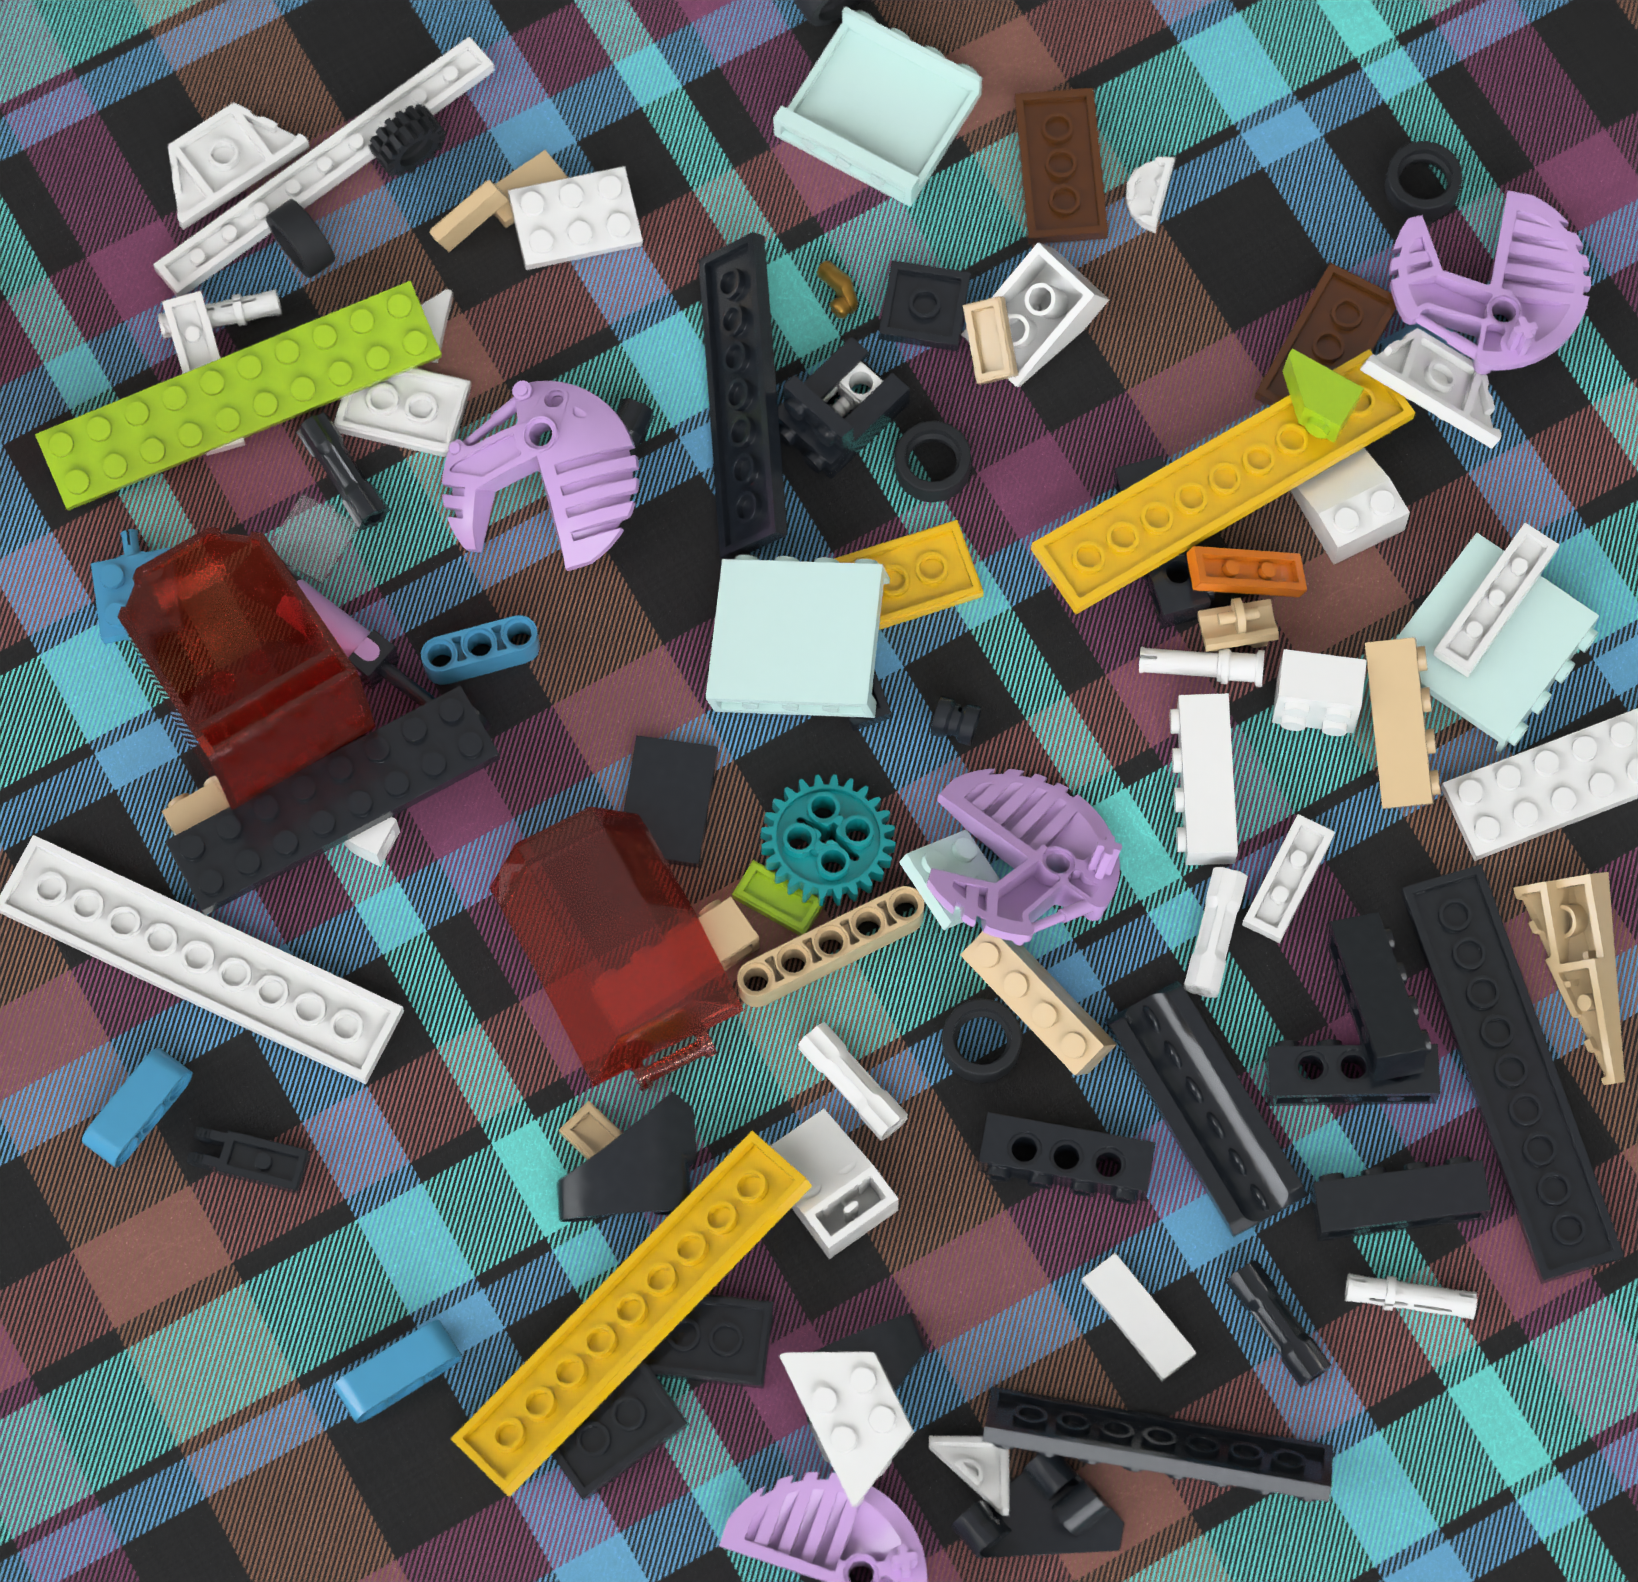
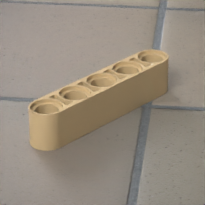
[737,886,924,1007]

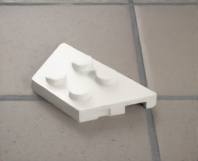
[168,102,310,230]
[1360,328,1502,448]
[779,1352,914,1507]

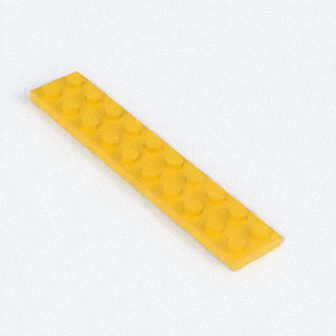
[1031,349,1416,614]
[451,1131,812,1497]

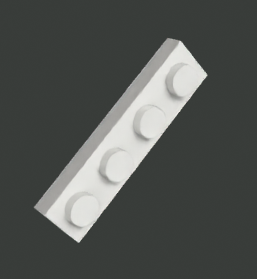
[162,291,246,456]
[1433,523,1560,677]

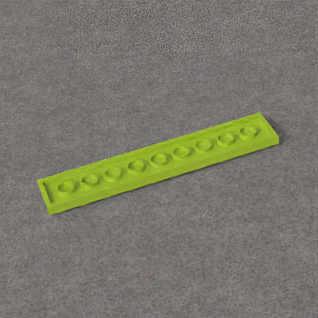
[35,281,442,511]

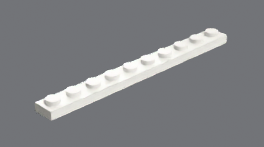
[153,36,495,297]

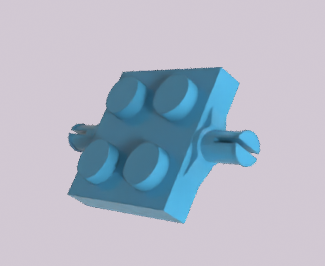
[91,529,184,664]

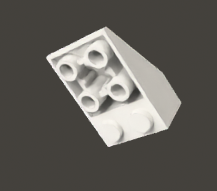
[770,1109,898,1259]

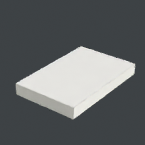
[334,368,472,457]

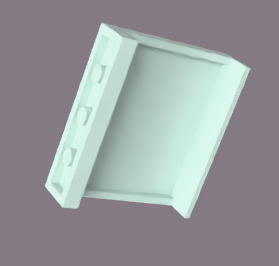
[773,6,982,207]
[1396,533,1599,754]
[706,555,890,718]

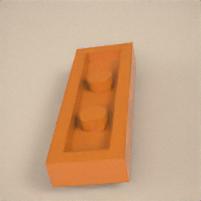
[1186,546,1307,597]

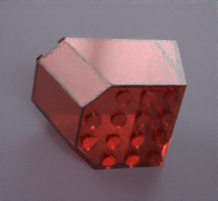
[117,527,376,811]

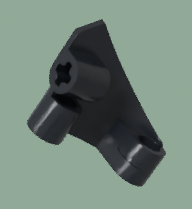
[557,1092,696,1222]
[806,1313,930,1463]
[951,1454,1125,1558]

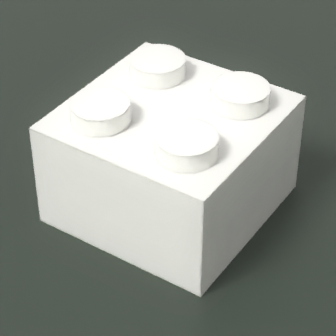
[1272,649,1367,736]

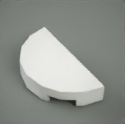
[1126,156,1175,233]

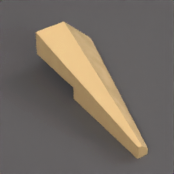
[1513,872,1625,1085]

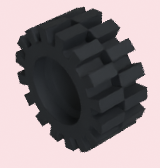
[369,104,446,177]

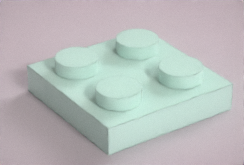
[899,829,1000,930]

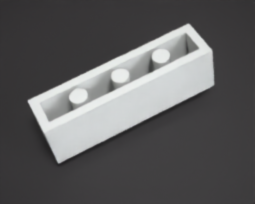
[1169,693,1238,865]

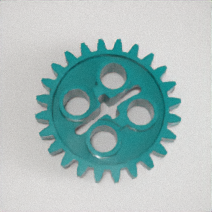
[761,775,896,906]

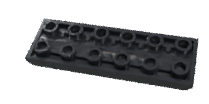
[1105,981,1307,1238]

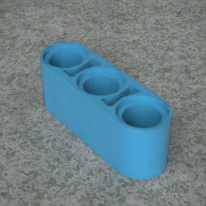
[421,615,540,685]
[82,1047,193,1168]
[333,1320,462,1423]

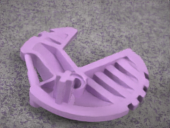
[1389,191,1591,375]
[442,381,639,571]
[927,769,1122,946]
[719,1472,927,1582]

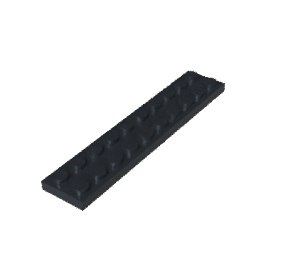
[1401,864,1624,1284]

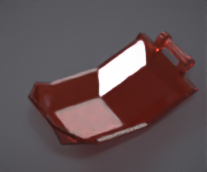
[489,806,744,1092]

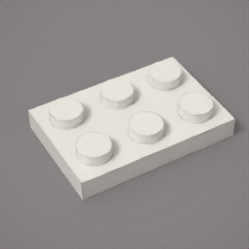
[508,166,643,270]

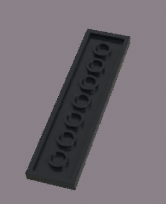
[699,232,788,559]
[165,686,500,915]
[982,1387,1333,1502]

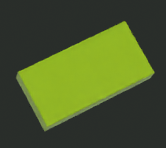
[732,860,825,936]

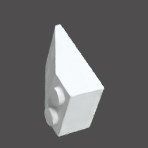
[961,243,1109,387]
[1290,448,1410,565]

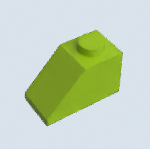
[1282,348,1364,442]

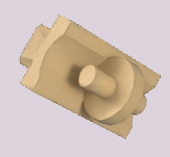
[1198,597,1279,653]

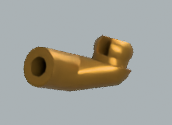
[817,261,858,319]

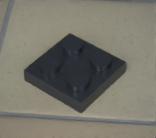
[879,260,971,351]

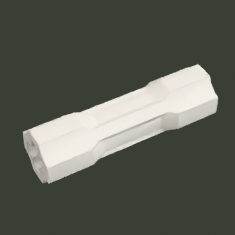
[1184,867,1248,998]
[798,1022,908,1141]

